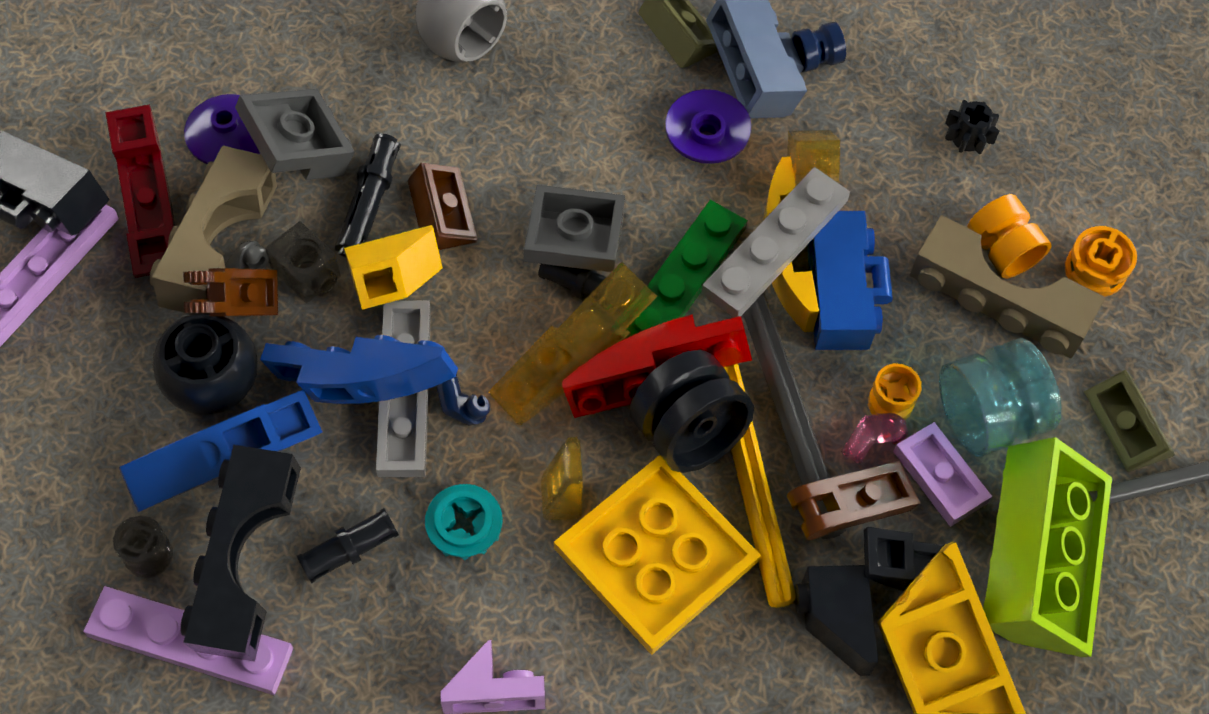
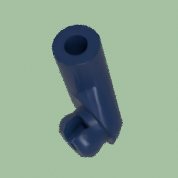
[436,374,490,426]

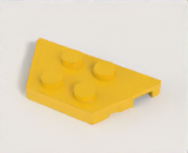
[877,542,1026,714]

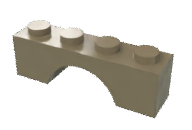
[150,146,277,315]
[909,215,1106,359]

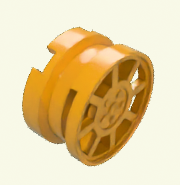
[1065,226,1137,297]

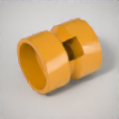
[967,194,1052,279]

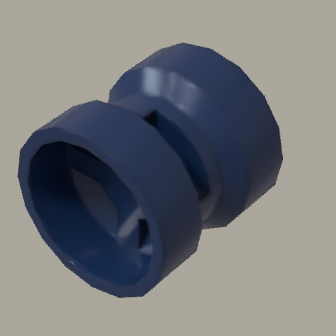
[792,22,846,72]

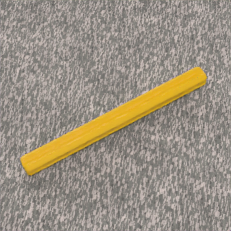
[724,364,796,608]

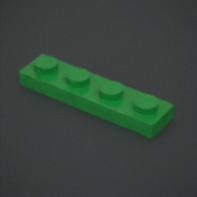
[615,200,748,340]

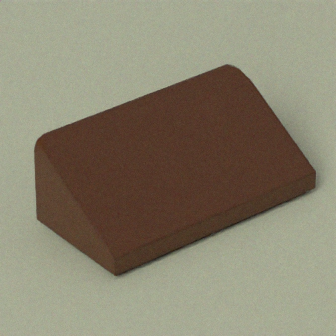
[408,162,478,250]

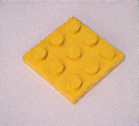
[554,455,761,655]

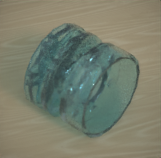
[939,337,1062,457]

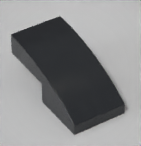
[863,527,944,591]

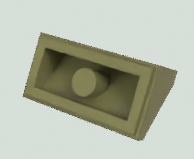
[638,0,718,68]
[1084,370,1175,472]

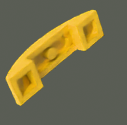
[763,156,819,332]

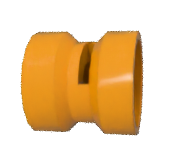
[868,363,922,424]

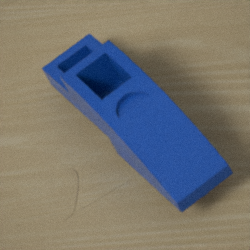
[260,335,458,404]
[119,390,323,512]

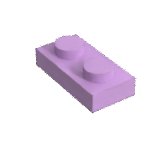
[893,422,992,527]

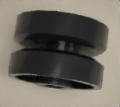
[630,350,755,473]

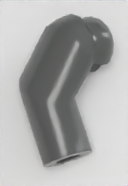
[225,240,269,269]

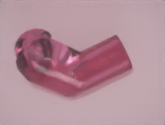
[841,412,908,464]

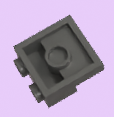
[235,89,355,180]
[523,185,625,273]

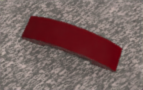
[105,104,175,278]

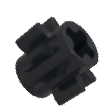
[945,100,1000,154]

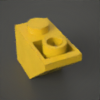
[344,225,443,310]

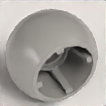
[415,0,507,63]

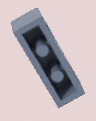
[706,0,807,119]

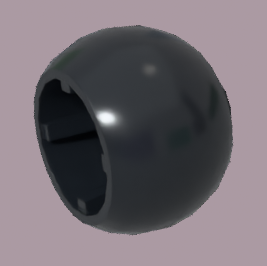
[152,313,258,415]

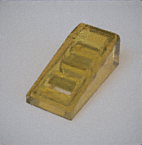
[541,437,583,520]

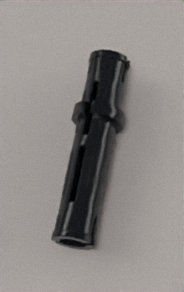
[335,133,401,257]

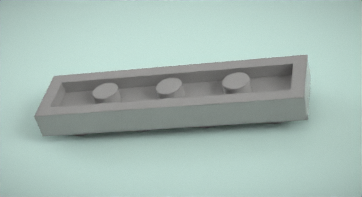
[701,167,850,318]
[376,300,431,477]

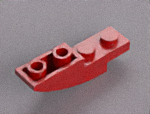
[562,314,752,418]

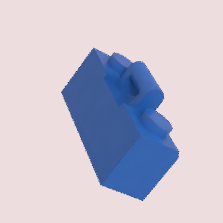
[807,211,893,350]

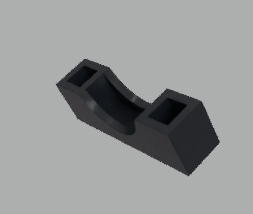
[181,445,301,662]

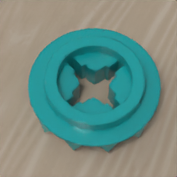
[425,484,503,561]

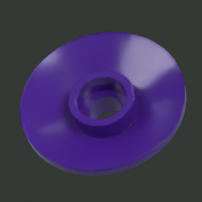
[665,89,751,164]
[184,94,260,164]

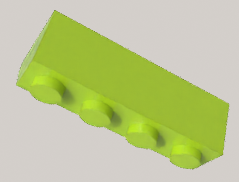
[983,437,1112,657]

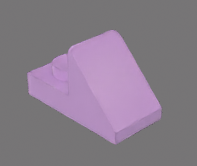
[441,640,545,714]

